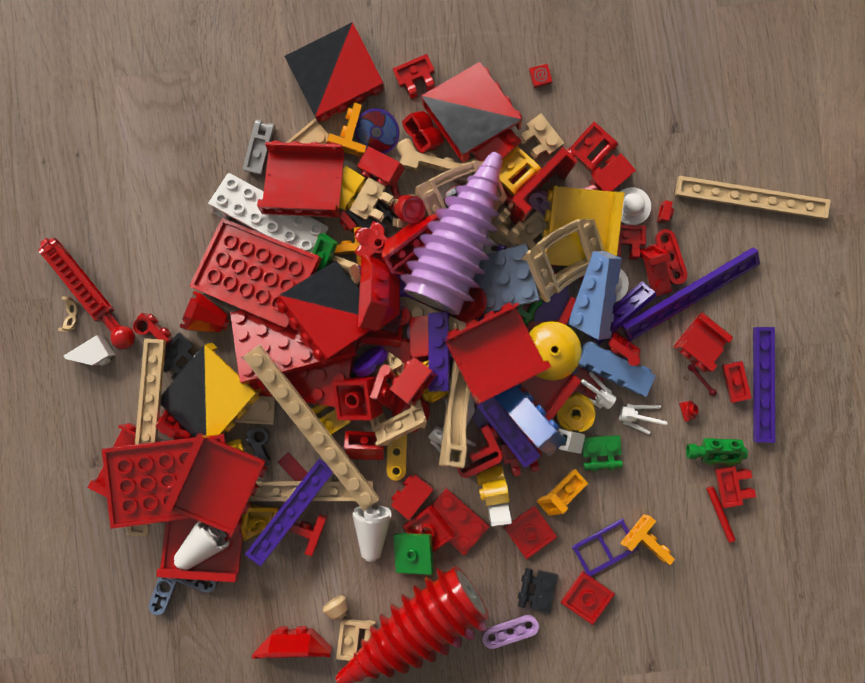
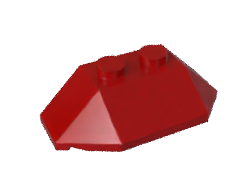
[382,214,440,275]
[358,255,400,332]
[252,626,332,659]

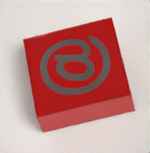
[529,63,552,88]

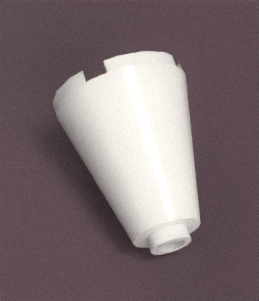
[352,505,391,562]
[174,521,229,570]

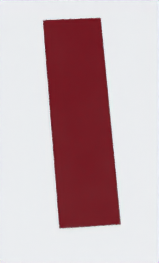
[277,452,316,503]

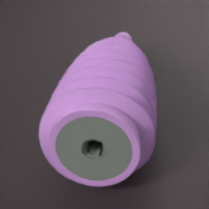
[400,152,503,315]

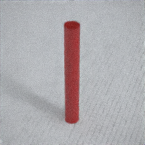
[706,486,736,543]

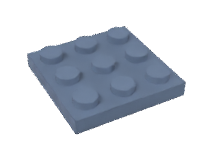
[474,244,540,315]

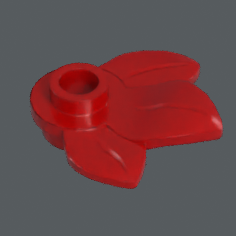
[355,221,388,257]

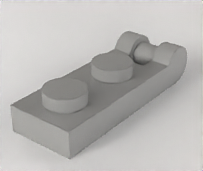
[242,120,275,176]

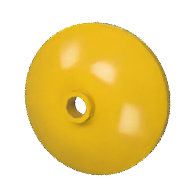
[529,322,581,380]

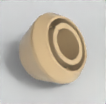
[323,595,348,621]

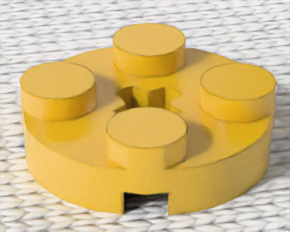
[557,392,596,432]

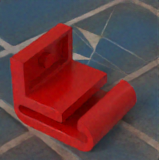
[673,312,733,372]
[457,424,502,478]

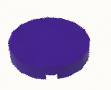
[352,346,388,377]

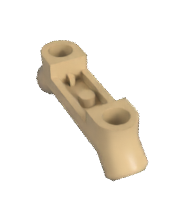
[397,138,479,184]

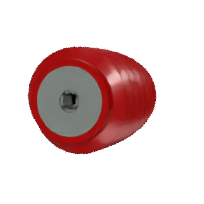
[335,566,489,683]

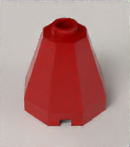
[179,291,229,333]

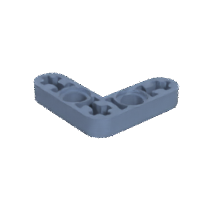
[148,577,218,615]

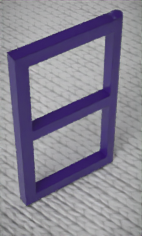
[571,518,639,576]

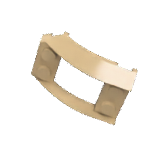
[415,161,507,216]
[521,219,605,302]
[368,352,426,446]

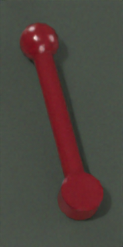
[687,364,717,396]

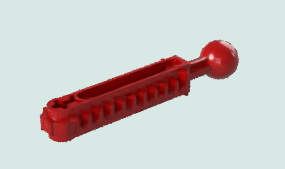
[38,237,136,350]

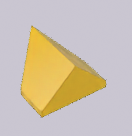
[241,504,278,541]

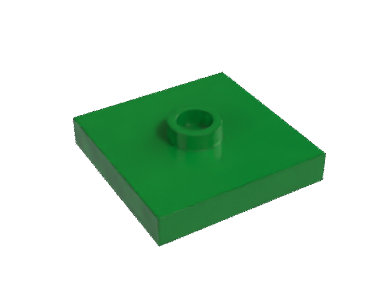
[393,533,434,575]

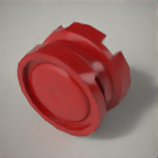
[394,195,426,224]

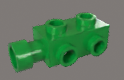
[686,438,748,466]

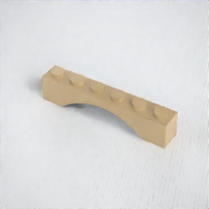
[439,359,470,468]

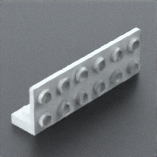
[208,173,328,253]

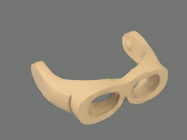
[58,296,79,332]

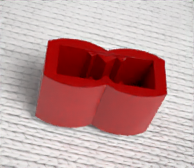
[402,111,444,153]

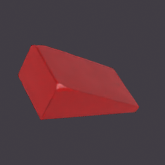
[410,315,429,357]

